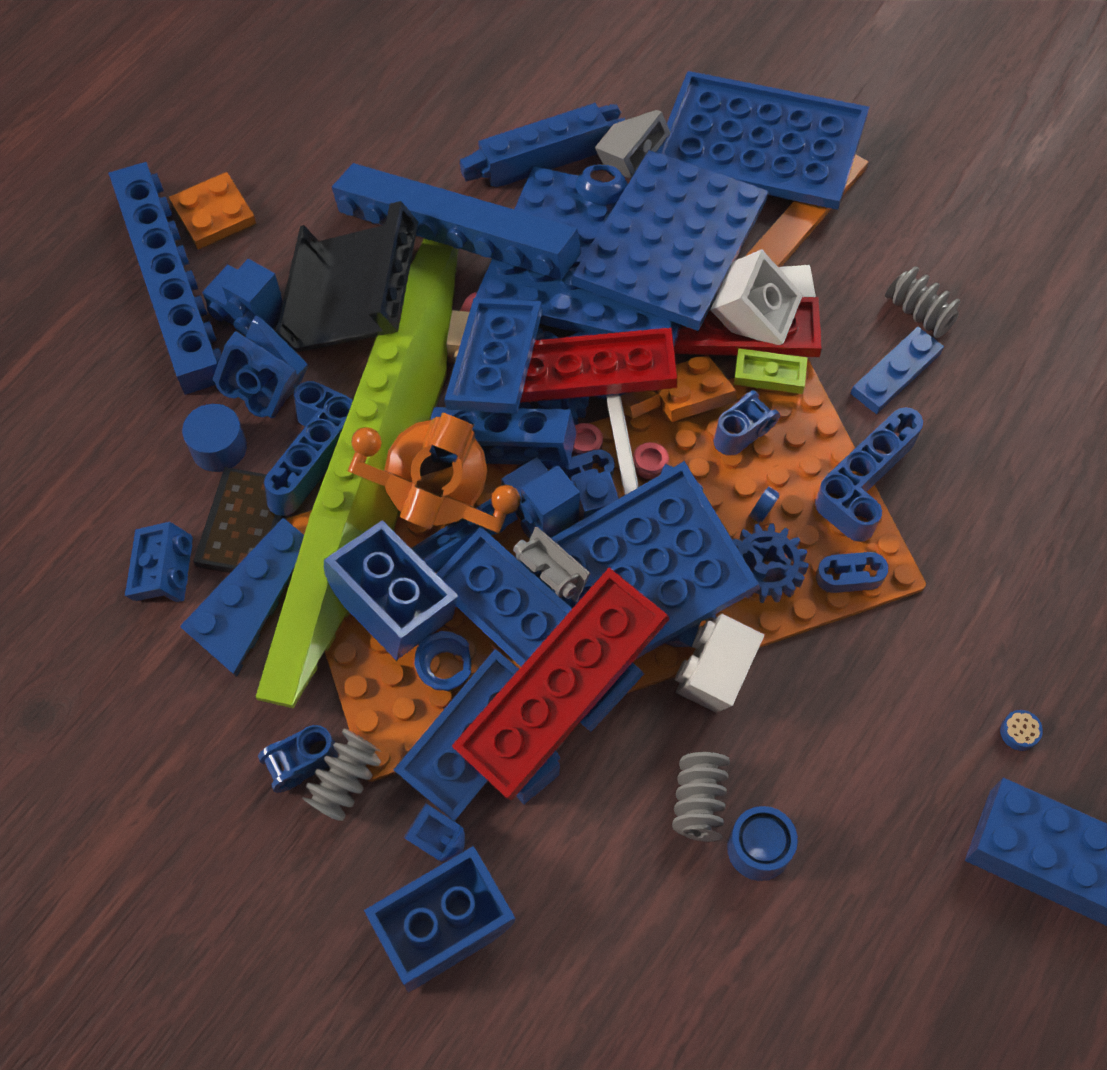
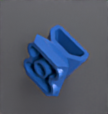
[212,315,309,418]

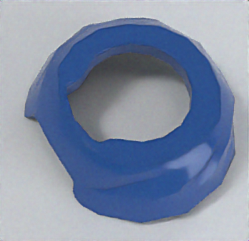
[575,165,628,206]
[414,631,472,691]

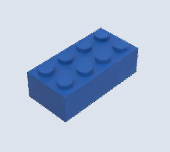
[965,778,1107,926]

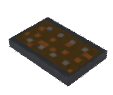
[193,467,286,573]

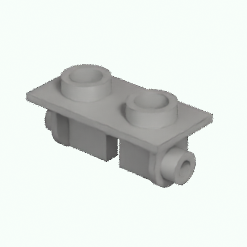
[513,527,591,602]

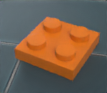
[168,172,256,249]
[652,355,737,422]

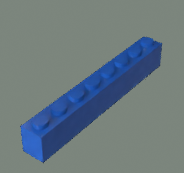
[332,163,581,280]

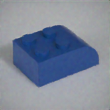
[324,520,458,661]
[364,846,515,993]

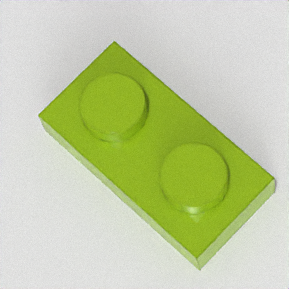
[734,348,808,394]

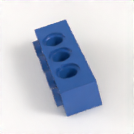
[429,407,577,466]

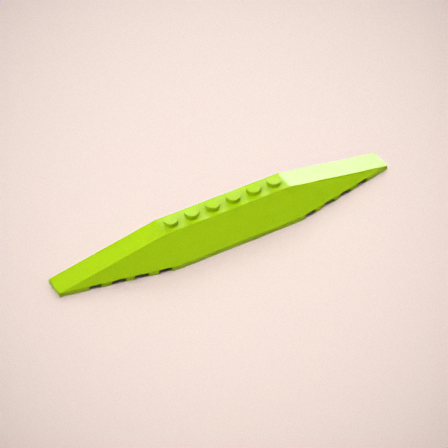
[256,238,459,708]

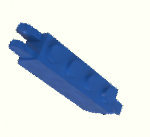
[460,103,626,188]

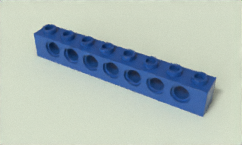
[109,162,222,395]

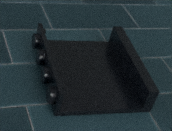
[276,201,418,353]

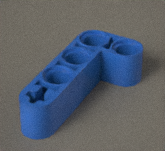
[264,381,353,516]
[815,407,923,542]

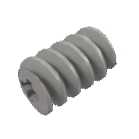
[885,266,961,338]
[302,729,381,821]
[672,752,730,842]

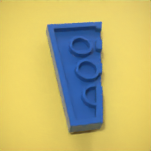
[180,518,304,677]

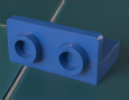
[125,522,193,602]

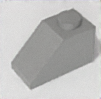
[595,110,670,179]

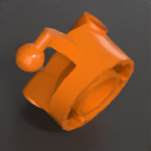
[348,412,521,533]

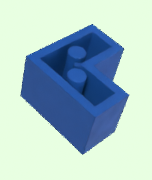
[202,259,283,336]
[501,457,580,539]

